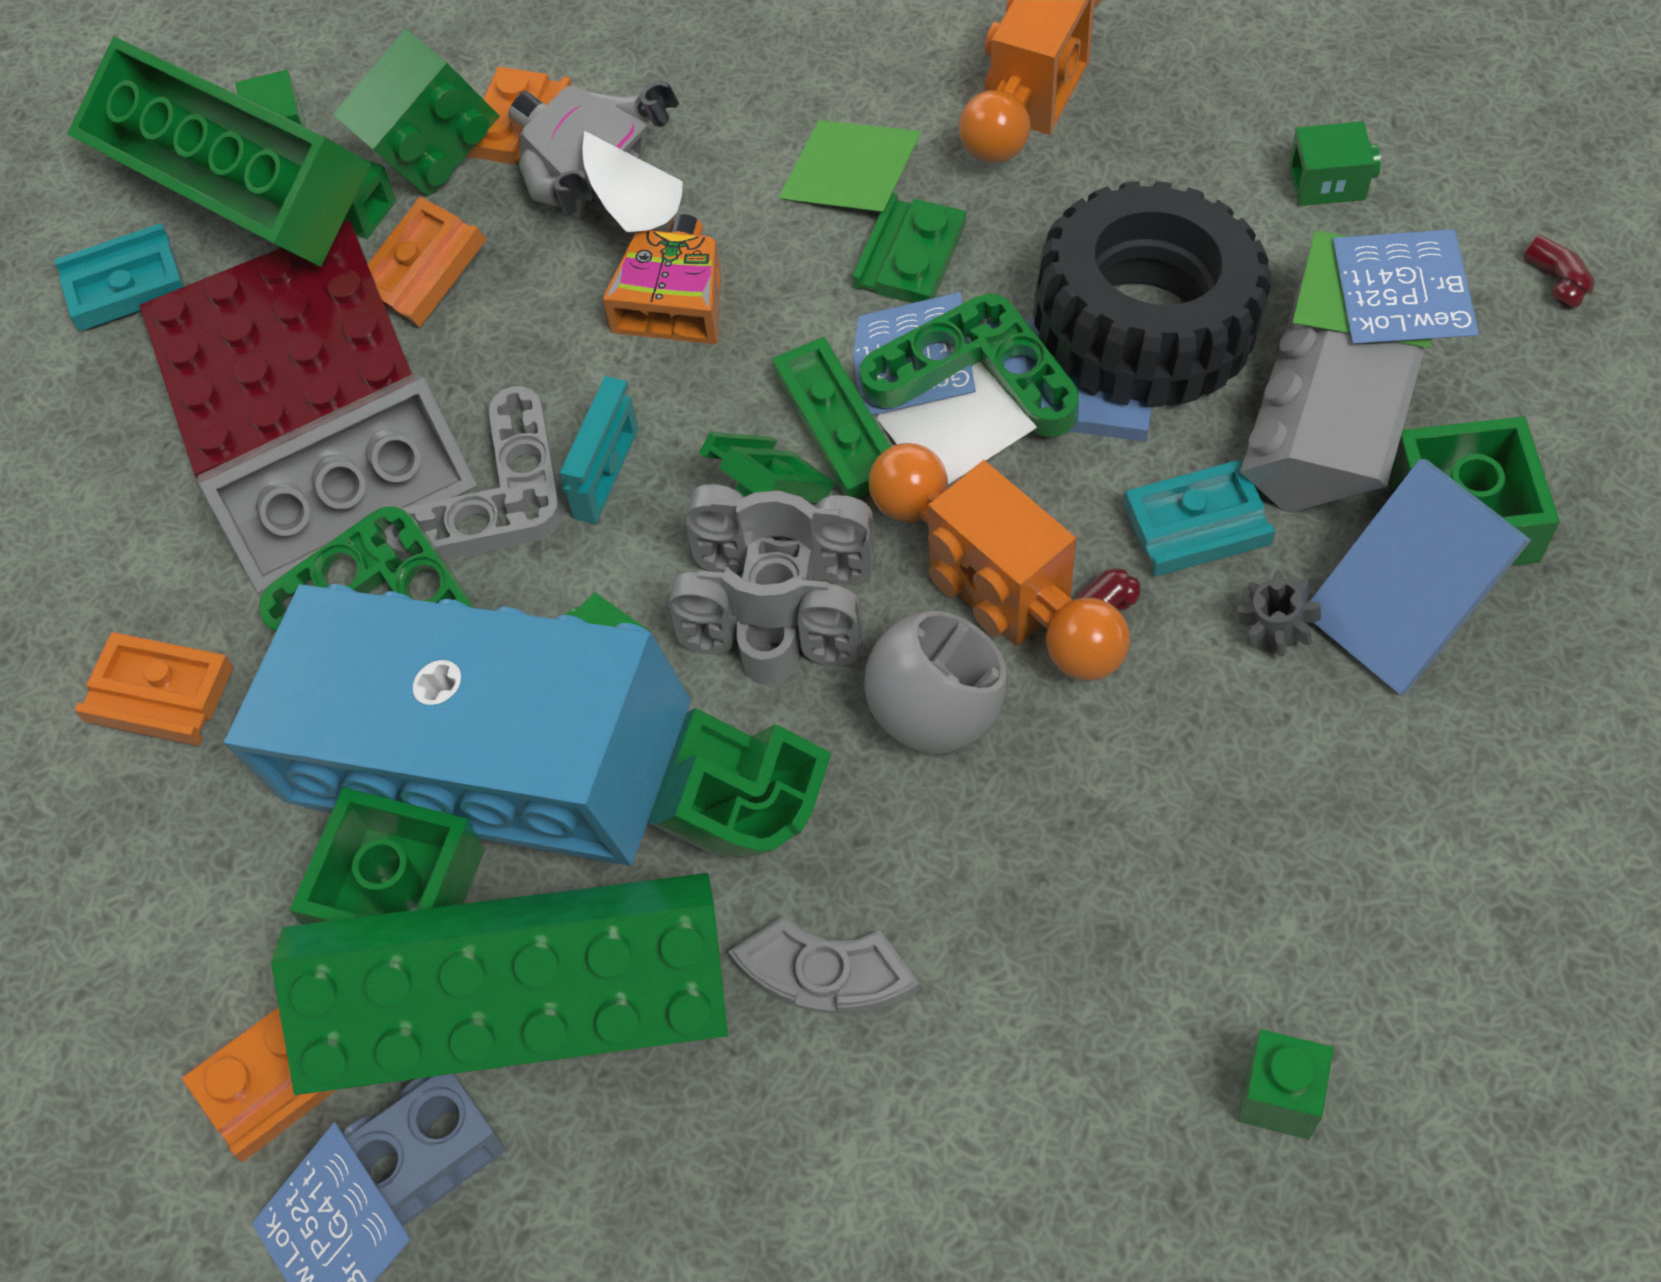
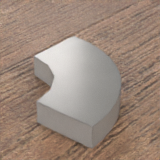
[728,915,920,1014]

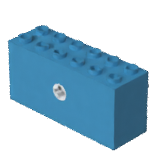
[224,584,691,866]

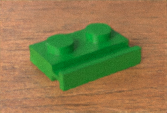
[852,193,967,303]
[699,432,835,503]

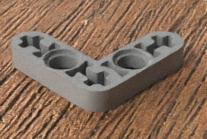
[384,386,562,561]

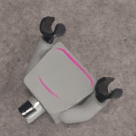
[508,81,679,220]

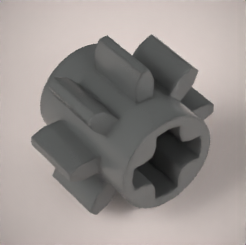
[1238,571,1321,656]

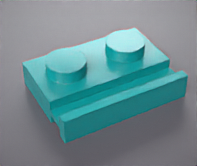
[54,223,185,332]
[560,376,639,525]
[1123,459,1276,577]

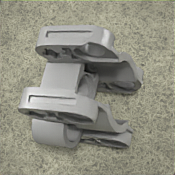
[669,484,875,685]

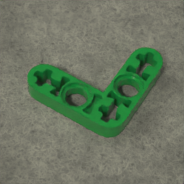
[860,294,1079,437]
[259,506,476,632]

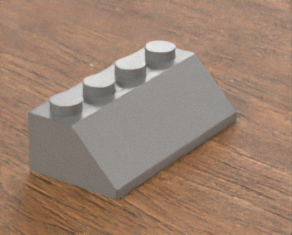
[1240,283,1425,513]
[198,373,477,593]

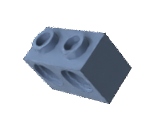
[343,1074,507,1226]

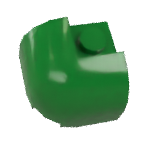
[648,708,832,858]

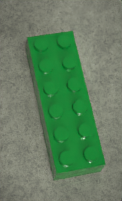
[67,36,371,267]
[271,873,728,1096]

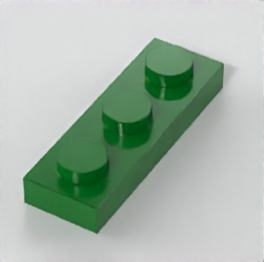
[771,336,891,499]

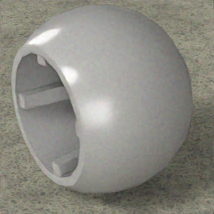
[864,611,1008,754]

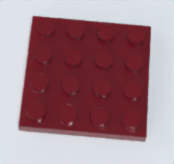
[139,220,413,479]

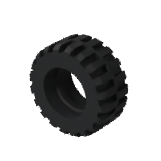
[1033,181,1271,407]

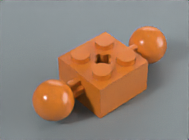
[959,0,1103,164]
[868,443,1130,681]

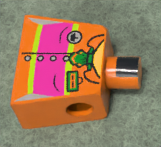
[603,214,721,345]

